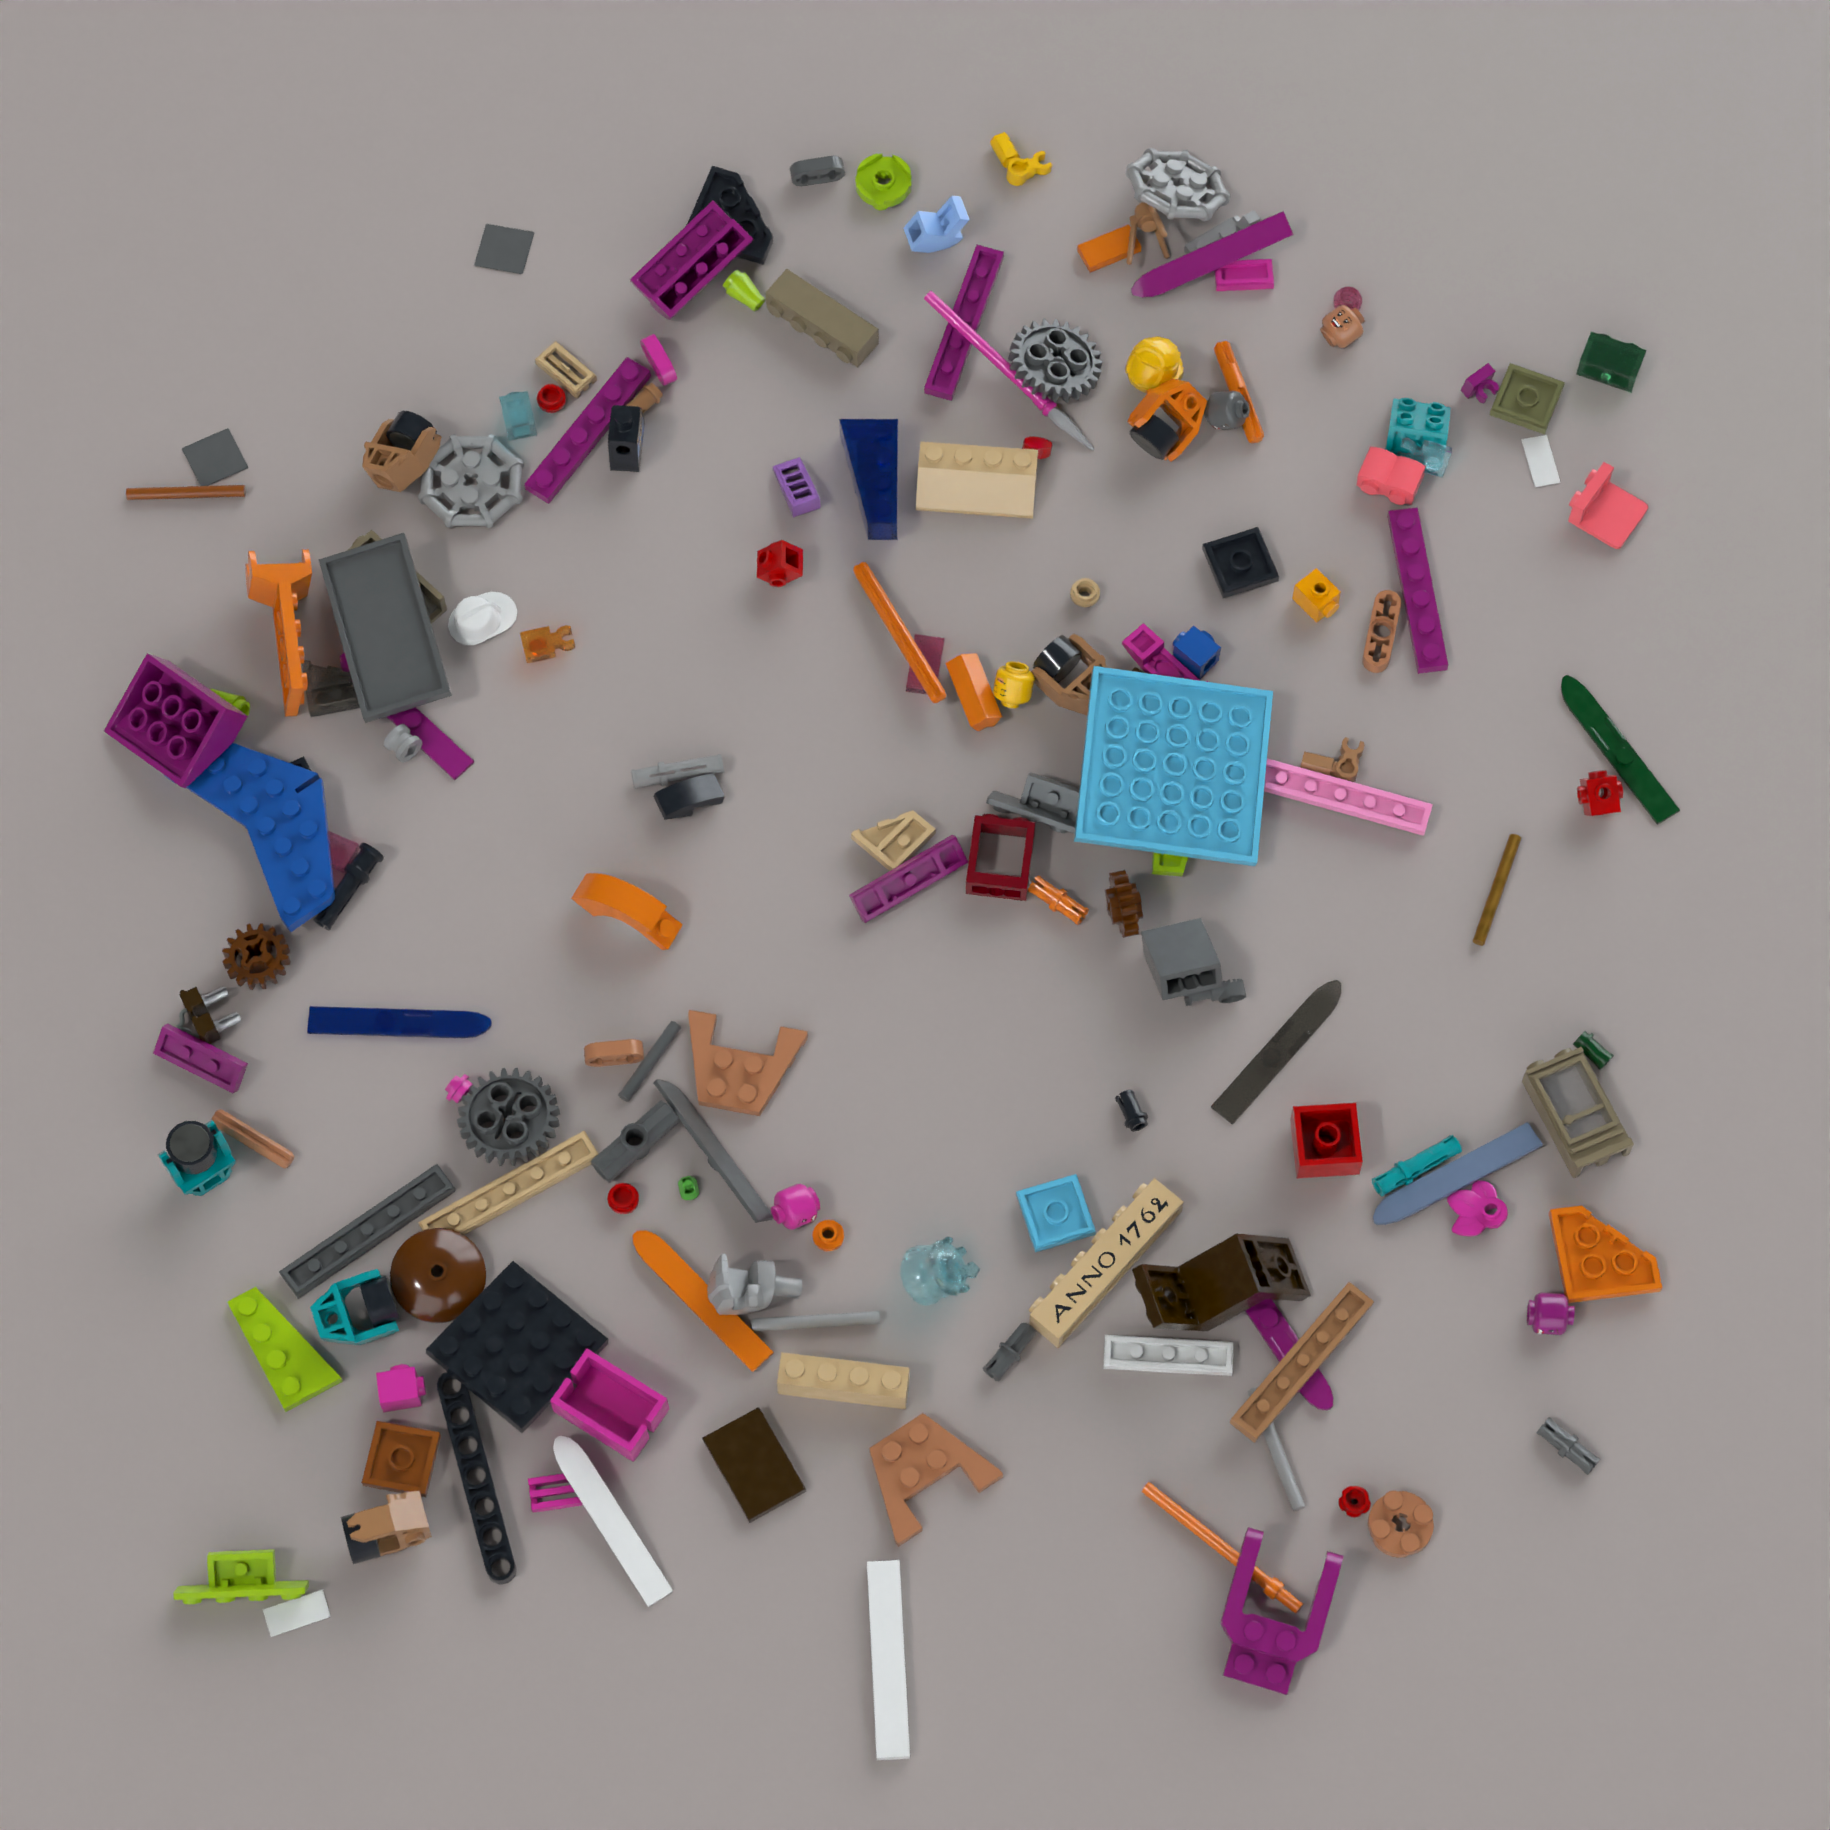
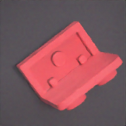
[1568,462,1648,549]

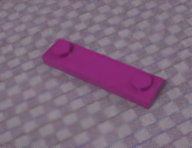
[849,835,968,923]

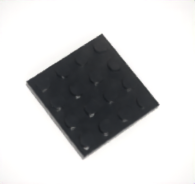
[426,1261,608,1433]

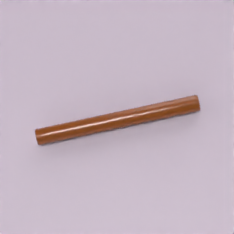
[126,485,246,500]

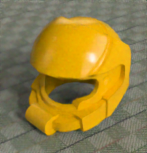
[1125,336,1184,393]

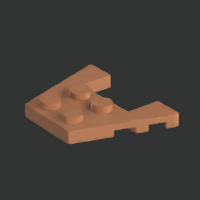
[688,1010,808,1116]
[869,1413,1003,1547]

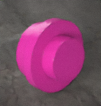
[445,1074,473,1104]

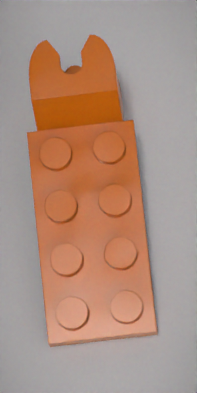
[245,549,312,716]

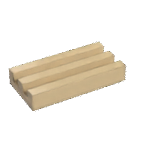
[535,341,597,399]

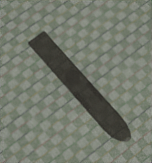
[1211,980,1341,1125]

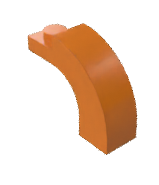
[571,873,683,950]

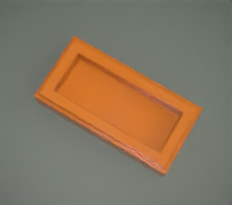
[1077,224,1142,273]

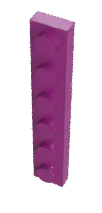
[924,245,1004,401]
[524,357,651,504]
[1387,507,1448,674]

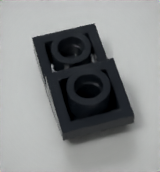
[653,773,725,820]

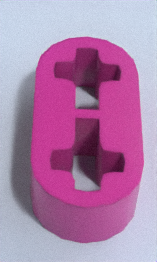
[640,334,677,386]

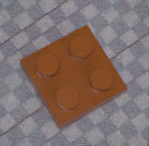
[362,1421,441,1498]

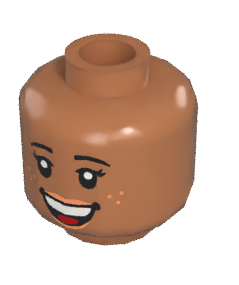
[1320,305,1365,348]

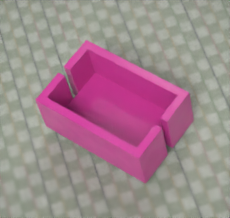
[550,1348,669,1462]

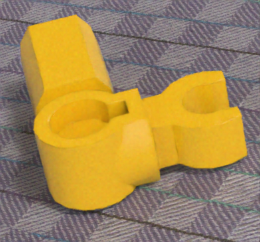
[990,132,1052,186]

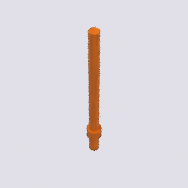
[1141,1482,1304,1614]

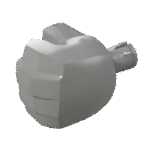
[707,1254,802,1315]

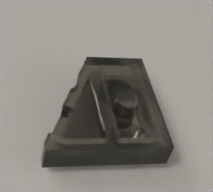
[302,660,360,717]

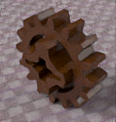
[1105,870,1143,938]
[222,923,291,990]

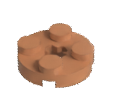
[1367,1490,1434,1558]

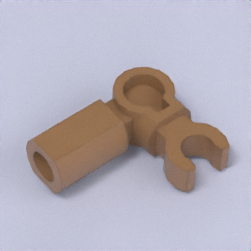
[1300,737,1365,783]

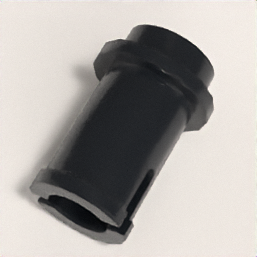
[1115,1089,1148,1132]

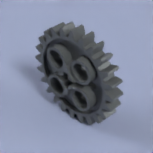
[1008,319,1103,403]
[457,1068,560,1166]

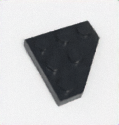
[687,166,773,265]

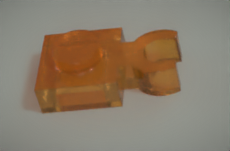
[520,625,576,664]

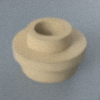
[1070,578,1100,607]

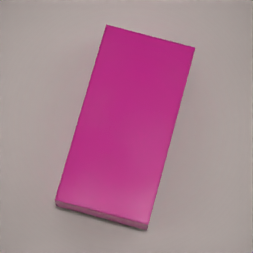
[1214,259,1274,291]

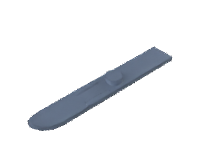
[1373,1122,1543,1225]

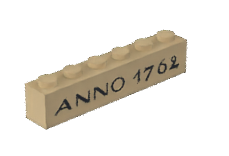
[1029,1178,1183,1348]

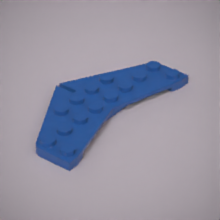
[163,743,335,932]

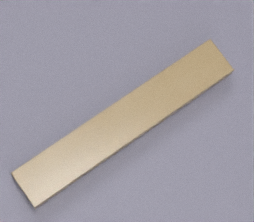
[418,1131,598,1235]

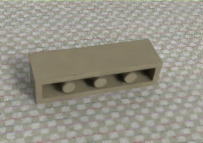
[765,269,879,368]

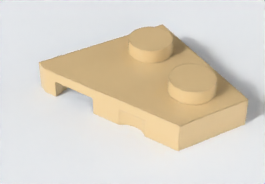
[851,810,936,871]

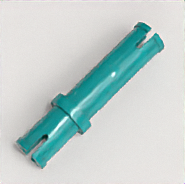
[1372,1135,1462,1197]

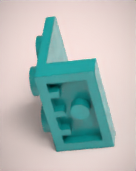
[1385,398,1451,465]

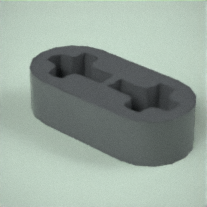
[789,156,845,187]

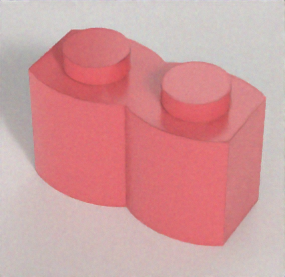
[1357,446,1426,505]

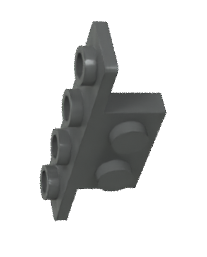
[986,772,1079,834]

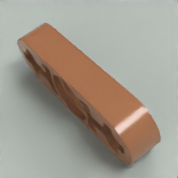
[1362,590,1401,673]

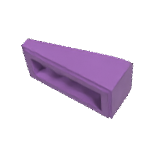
[772,457,821,517]

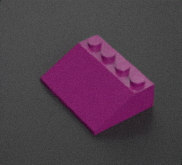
[104,653,248,789]

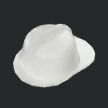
[448,592,517,645]

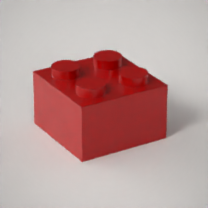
[1290,1103,1363,1179]

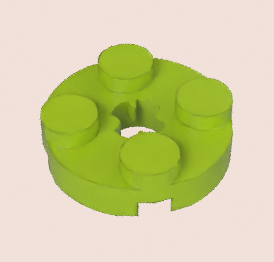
[855,153,912,211]

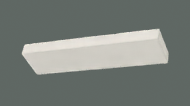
[1103,1335,1233,1376]

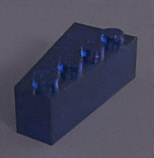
[839,419,898,540]

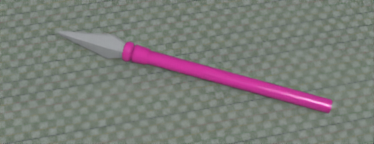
[924,291,1094,451]

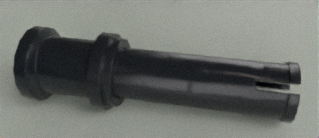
[313,842,384,931]

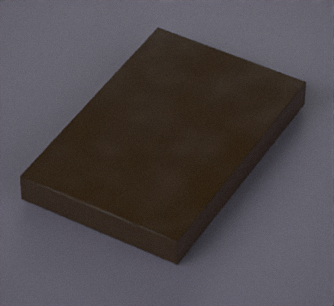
[702,1407,806,1523]

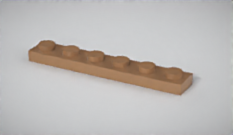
[1229,1282,1374,1443]

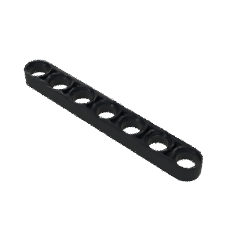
[437,1372,516,1585]

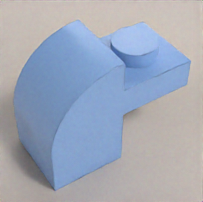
[903,196,969,253]

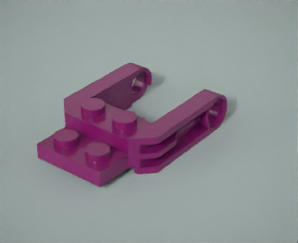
[1220,1527,1343,1695]

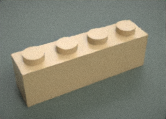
[777,1352,910,1409]

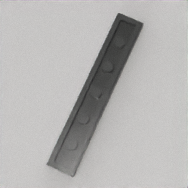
[279,1164,456,1299]

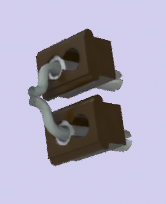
[176,987,241,1044]

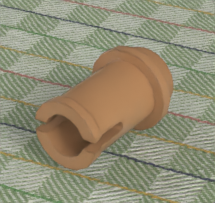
[625,383,663,413]

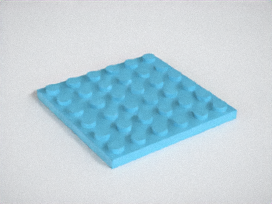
[1074,666,1273,866]

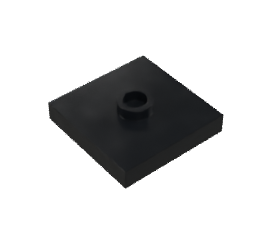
[1202,527,1279,598]

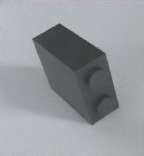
[1141,918,1223,1001]

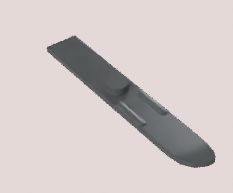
[653,1079,773,1223]

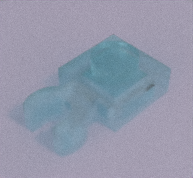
[1397,438,1452,478]

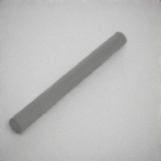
[752,1311,880,1331]
[1248,1387,1305,1511]

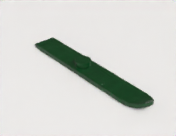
[1561,675,1680,825]

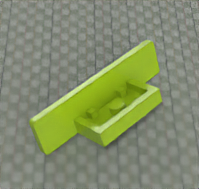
[173,1549,309,1604]

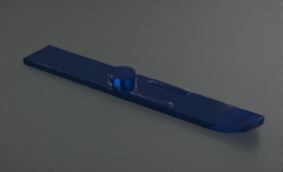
[307,1006,492,1039]

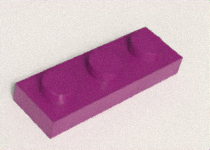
[153,1024,248,1093]

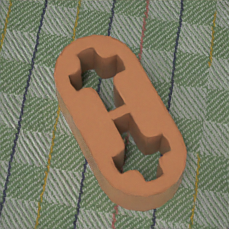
[584,1039,644,1067]

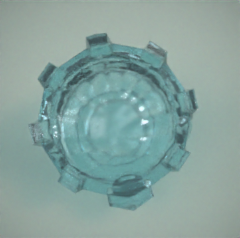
[900,1236,981,1306]

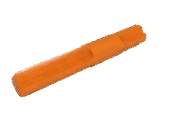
[1214,341,1264,444]

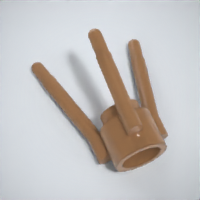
[1127,202,1170,265]

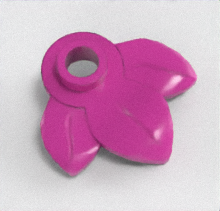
[1447,1180,1508,1236]

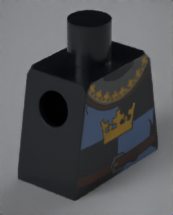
[608,405,645,472]

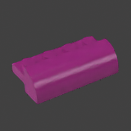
[630,201,753,320]

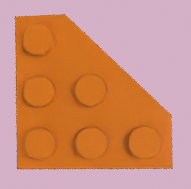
[1549,1205,1662,1303]

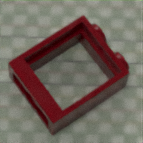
[966,814,1036,901]

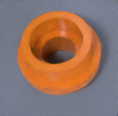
[812,1220,844,1251]

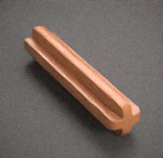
[211,1109,294,1168]

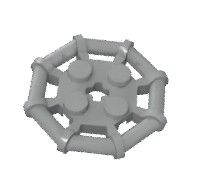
[1125,148,1230,221]
[418,434,524,529]

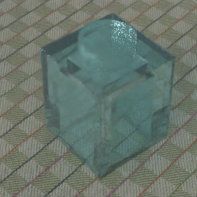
[499,391,537,441]

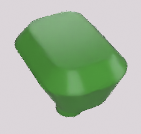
[678,1176,699,1200]

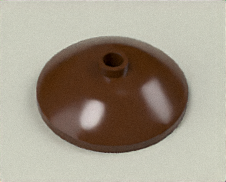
[390,1228,486,1323]

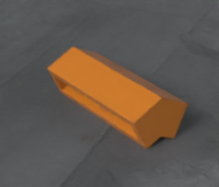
[945,653,1002,732]

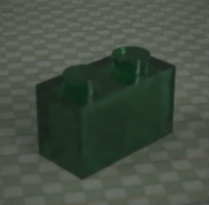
[1576,332,1646,393]

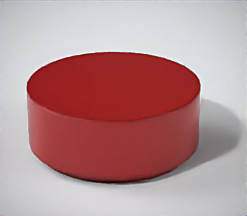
[1022,436,1052,459]

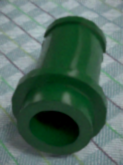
[1573,1031,1614,1070]

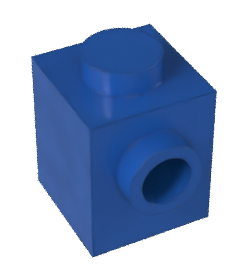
[1173,625,1221,680]

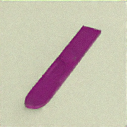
[1131,211,1294,298]
[340,652,474,780]
[1245,1299,1334,1411]

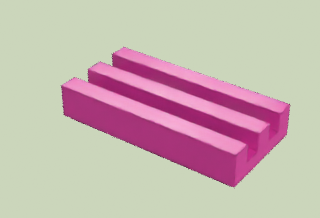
[528,1474,583,1513]

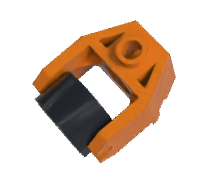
[1127,379,1207,462]

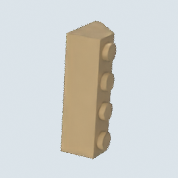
[916,441,1038,519]

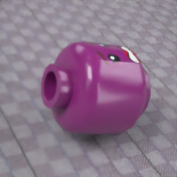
[1527,1292,1575,1336]

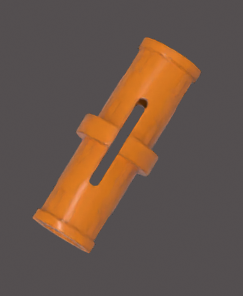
[1028,875,1089,925]

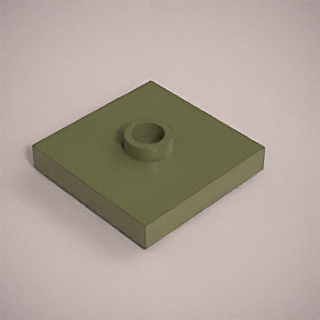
[1489,363,1565,434]

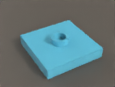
[1016,1174,1096,1253]

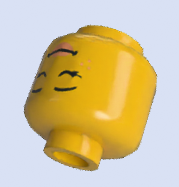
[993,661,1035,708]

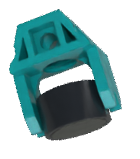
[158,1120,236,1196]
[310,1269,401,1346]

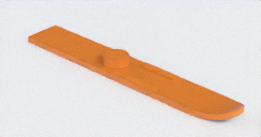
[633,1230,774,1372]

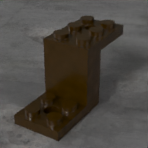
[1132,1233,1311,1332]

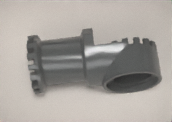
[1184,979,1246,1006]

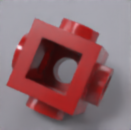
[757,540,803,587]
[1577,770,1623,816]

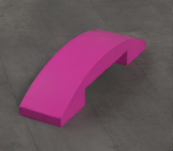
[1122,623,1208,682]

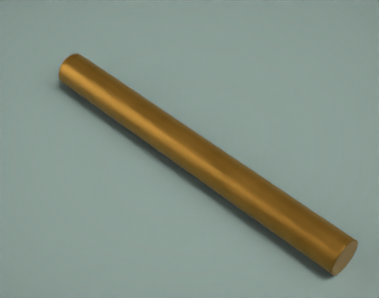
[1473,834,1521,946]

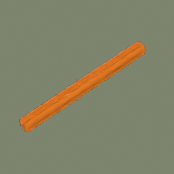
[853,562,946,703]

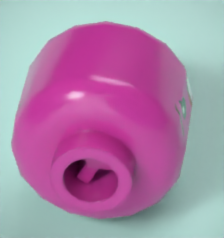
[771,1184,820,1230]

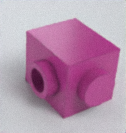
[376,1364,426,1413]

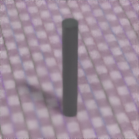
[618,1021,681,1102]

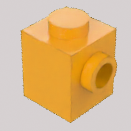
[1292,568,1341,623]

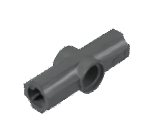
[591,1100,680,1183]

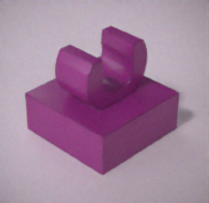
[1460,363,1499,403]

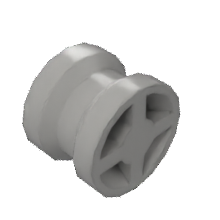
[384,724,422,763]

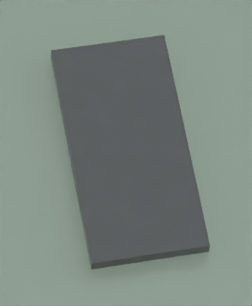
[319,533,452,723]

